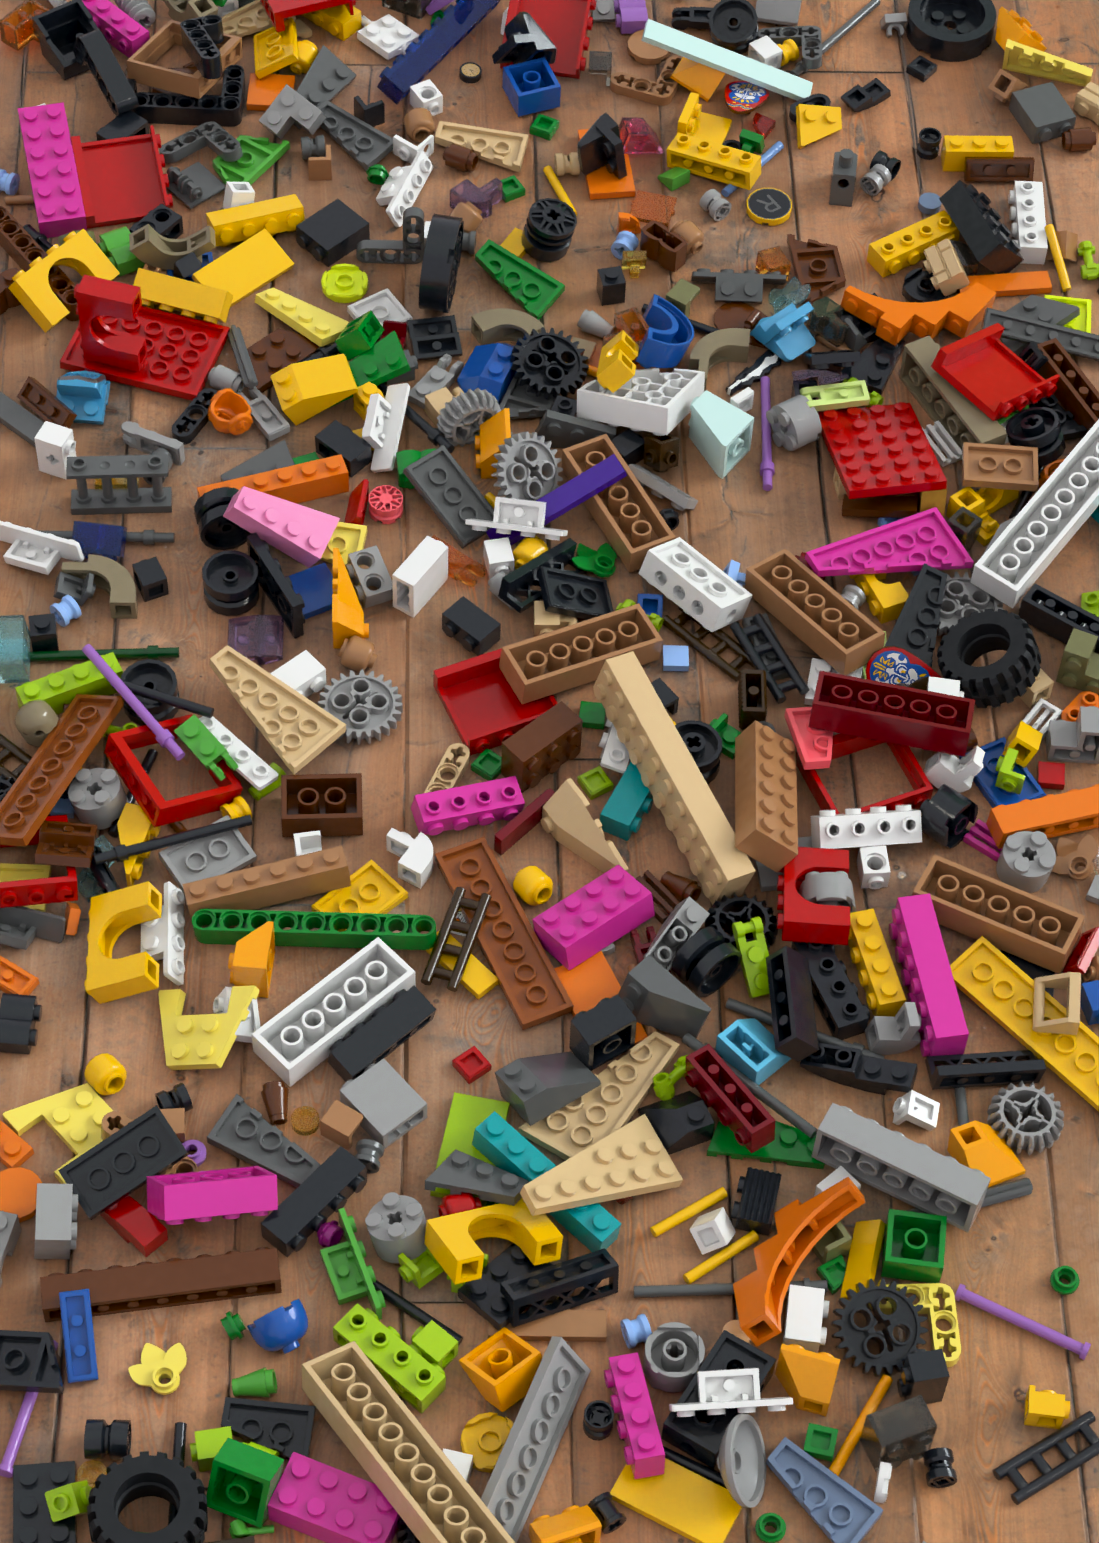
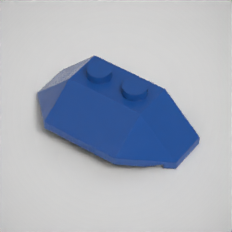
[457,343,516,405]

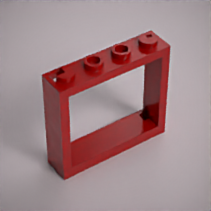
[104,714,243,828]
[796,733,933,814]
[0,815,78,908]

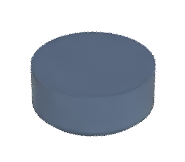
[918,193,942,215]

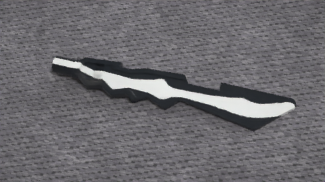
[726,320,811,396]

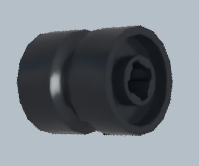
[84,1419,132,1460]

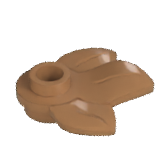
[1052,834,1098,881]

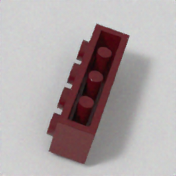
[684,1044,775,1154]

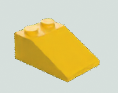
[270,353,359,426]

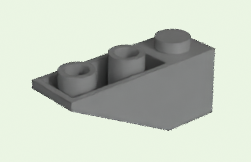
[644,897,710,971]

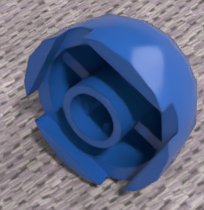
[247,1299,308,1354]

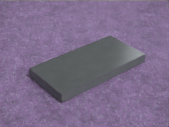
[403,445,494,549]

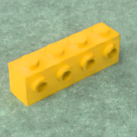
[666,132,761,190]
[206,194,305,247]
[867,210,960,278]
[133,268,233,324]
[848,909,906,1017]

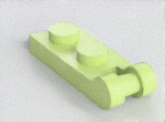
[799,380,870,411]

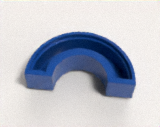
[635,294,694,369]

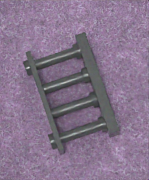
[66,454,172,515]

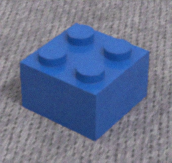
[502,57,561,117]

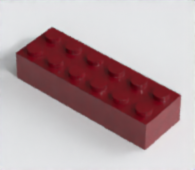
[808,671,975,757]

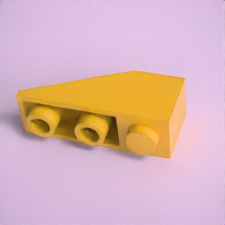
[117,802,161,887]

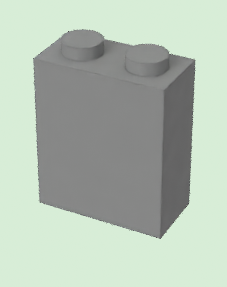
[340,1058,427,1149]

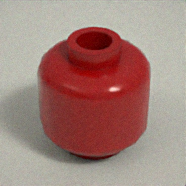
[438,1192,482,1217]

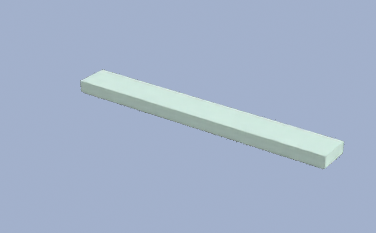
[641,19,813,101]

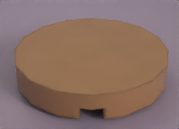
[627,29,671,65]

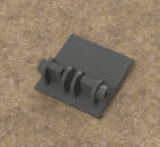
[167,162,226,209]

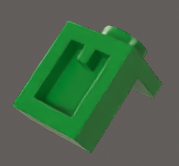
[709,713,741,760]

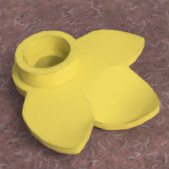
[128,1343,187,1395]

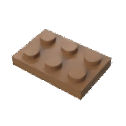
[962,442,1039,492]

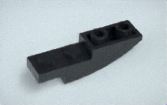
[800,1043,918,1095]

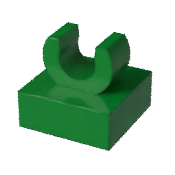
[739,129,765,154]

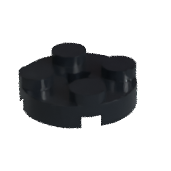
[902,268,948,303]

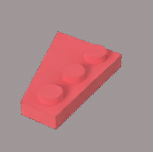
[784,707,833,770]

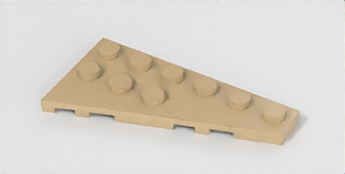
[210,645,346,775]
[518,1031,680,1160]
[520,1114,683,1216]

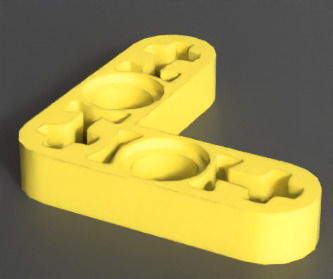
[868,1283,961,1368]

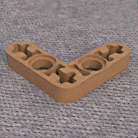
[610,55,682,106]

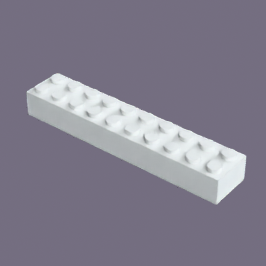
[970,420,1099,609]

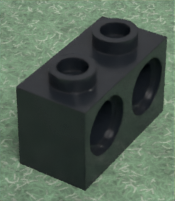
[129,204,183,239]

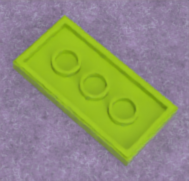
[430,1092,510,1206]

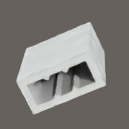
[392,536,448,618]

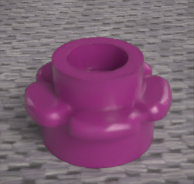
[317,1220,344,1247]

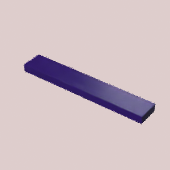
[486,454,627,545]

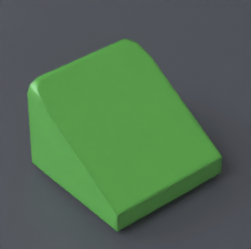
[657,167,690,191]

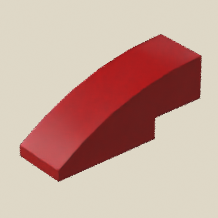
[100,1195,168,1257]

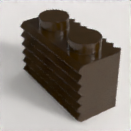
[738,669,767,730]

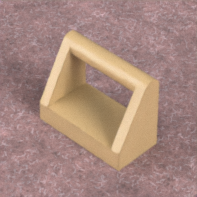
[1032,972,1081,1035]

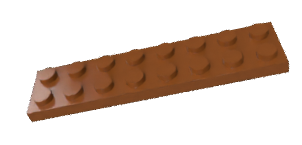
[0,694,124,847]
[435,837,574,1030]

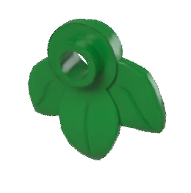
[572,543,617,577]

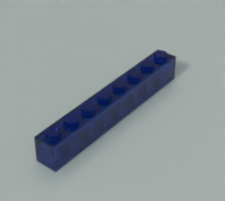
[377,0,501,104]

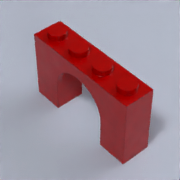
[74,275,147,372]
[777,847,850,945]

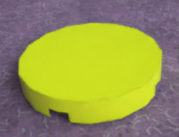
[321,263,368,303]

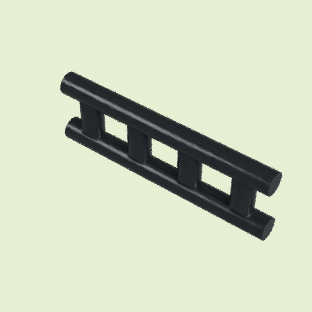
[730,613,809,704]
[993,1411,1099,1505]

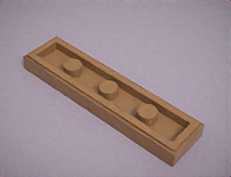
[488,1309,607,1342]

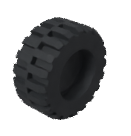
[937,609,1041,708]
[87,1451,208,1543]

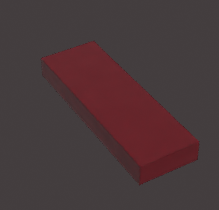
[494,788,555,855]

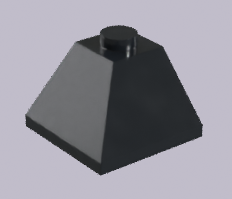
[638,1091,715,1155]

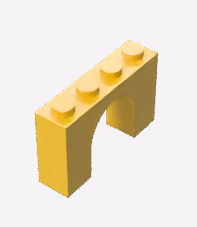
[8,228,120,333]
[84,881,162,1004]
[424,1198,563,1285]

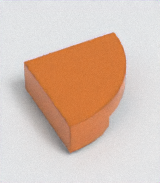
[617,212,641,234]
[65,902,81,936]

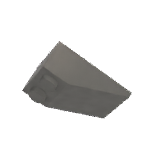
[618,955,711,1039]
[495,1051,601,1126]

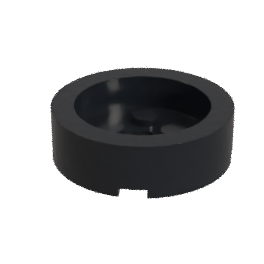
[905,0,996,62]
[419,213,464,313]

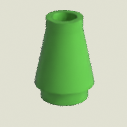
[232,1367,277,1397]

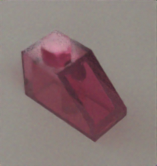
[619,117,663,154]

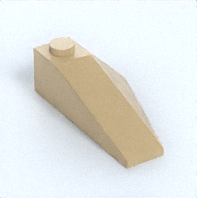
[541,778,629,873]

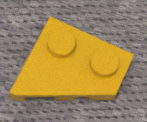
[796,104,842,149]

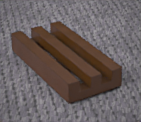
[636,870,680,924]

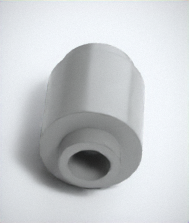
[208,364,244,393]

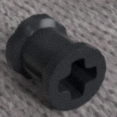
[588,1492,627,1534]

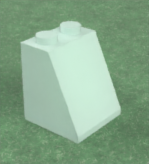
[688,390,754,479]

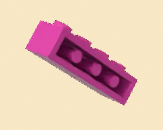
[82,0,150,58]
[411,776,525,835]
[604,1352,665,1480]

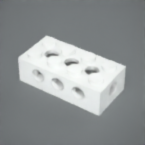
[639,537,753,632]

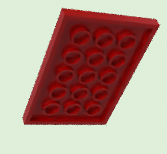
[60,306,230,401]
[817,402,947,499]

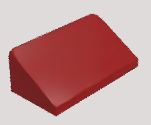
[344,479,369,525]

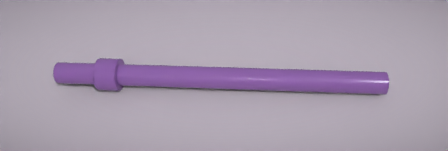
[760,376,775,491]
[82,644,185,761]

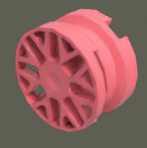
[369,485,403,524]

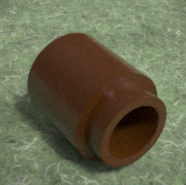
[1062,127,1096,152]
[443,143,479,172]

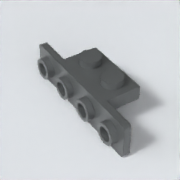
[691,268,787,304]
[0,906,66,950]

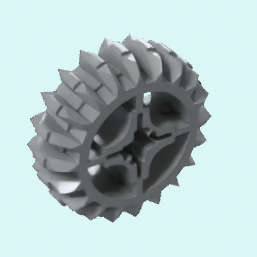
[437,388,501,447]
[987,1081,1064,1156]

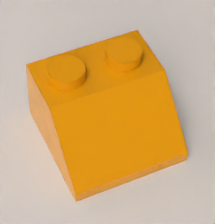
[475,408,511,479]
[228,921,276,998]
[459,1327,542,1412]
[529,1505,602,1543]

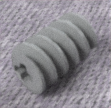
[114,0,156,29]

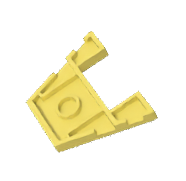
[158,985,259,1070]
[2,1083,113,1184]

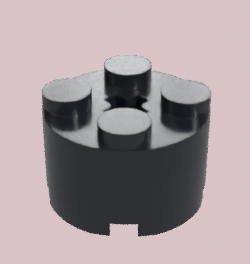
[919,784,978,848]

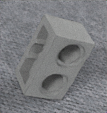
[345,545,393,608]

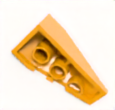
[332,548,369,649]

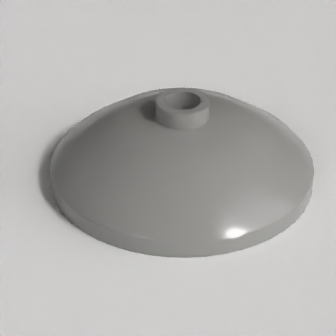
[717,1414,766,1508]

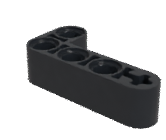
[180,15,224,79]
[73,29,139,116]

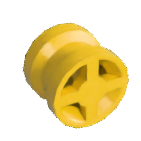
[776,39,799,66]
[220,796,252,819]

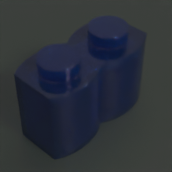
[72,521,127,562]

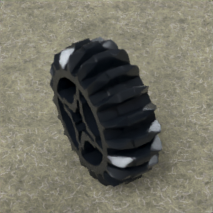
[704,892,778,951]

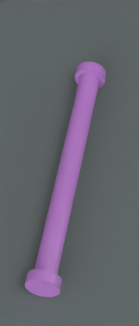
[955,1284,1091,1360]
[0,1340,58,1478]

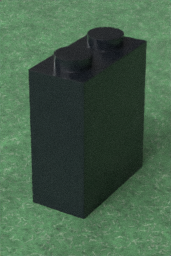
[296,199,370,267]

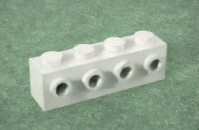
[1008,181,1048,265]
[810,804,922,849]

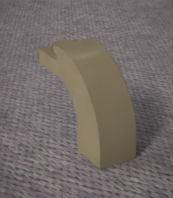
[163,0,219,22]
[129,224,216,270]
[471,308,548,350]
[689,328,751,391]
[61,554,138,619]

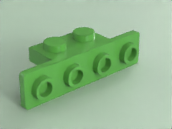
[320,1207,386,1320]

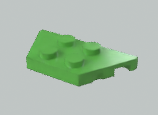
[212,135,290,185]

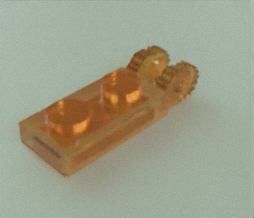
[431,535,487,587]

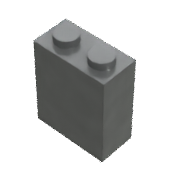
[1009,82,1076,144]

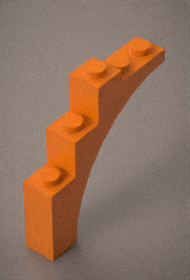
[840,282,997,346]
[733,1177,865,1347]

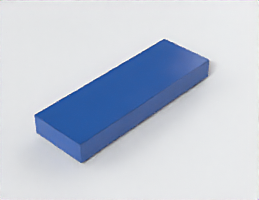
[59,1289,99,1383]

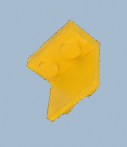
[677,92,732,145]

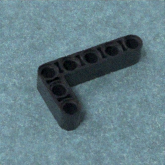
[131,65,246,127]

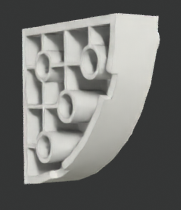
[577,368,705,436]

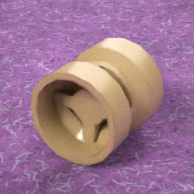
[554,152,580,176]

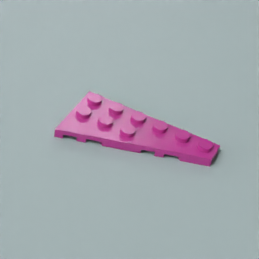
[805,507,974,577]

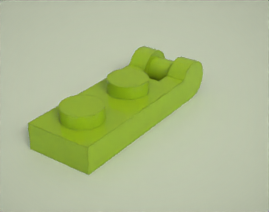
[732,916,769,998]

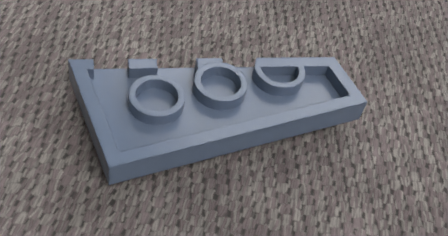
[766,1437,883,1543]

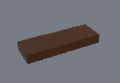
[964,157,1035,182]
[17,376,77,428]
[842,494,918,518]

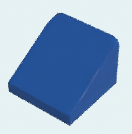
[637,593,663,618]

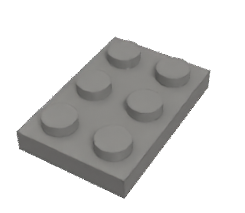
[159,815,257,895]

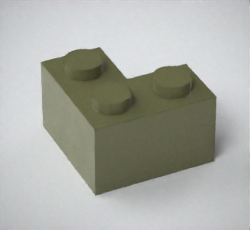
[1056,628,1099,695]

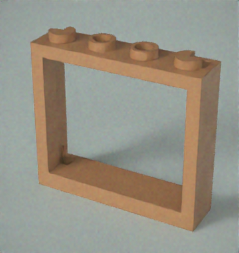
[126,20,243,99]

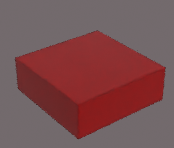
[1037,761,1065,790]
[452,1046,492,1084]

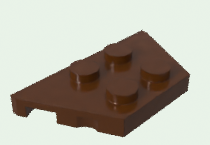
[787,234,846,305]
[247,328,327,393]

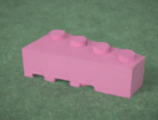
[223,486,340,568]

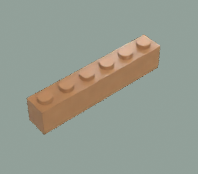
[182,845,351,923]

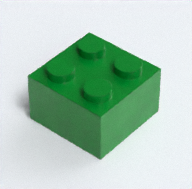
[881,1209,947,1283]
[207,1438,284,1528]

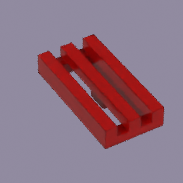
[1062,927,1099,974]

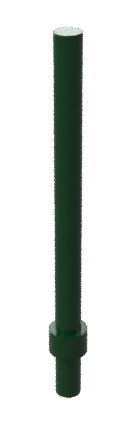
[23,645,180,662]

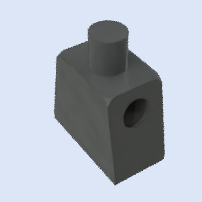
[829,149,858,207]

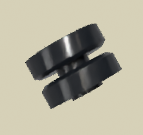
[709,0,759,54]
[1005,407,1066,467]
[194,487,252,550]
[202,550,259,616]
[121,659,180,726]
[675,720,722,784]
[671,927,742,997]

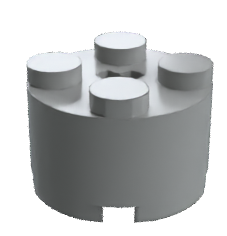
[766,395,822,451]
[68,768,129,830]
[996,831,1056,893]
[799,871,857,913]
[365,1192,427,1263]
[643,1322,705,1393]

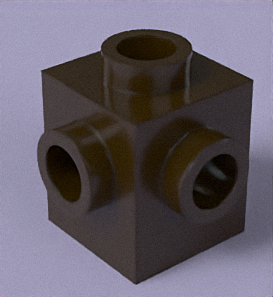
[644,434,680,472]

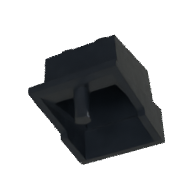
[32,0,111,80]

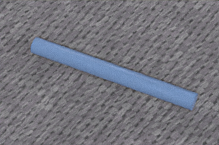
[721,141,784,197]

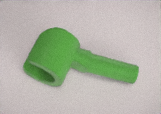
[229,1519,274,1539]

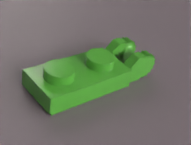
[174,714,238,781]

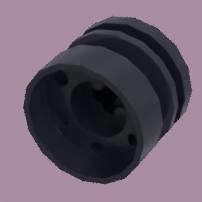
[521,198,577,262]

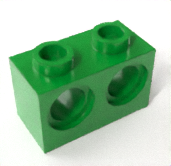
[335,310,384,361]

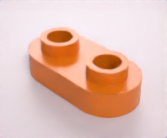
[1060,691,1099,722]

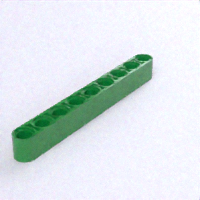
[192,909,437,950]

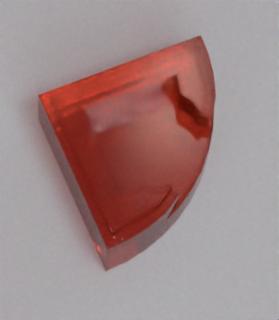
[753,112,776,139]

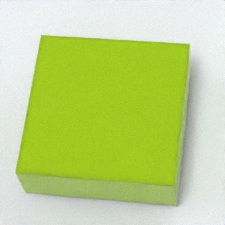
[577,766,614,800]

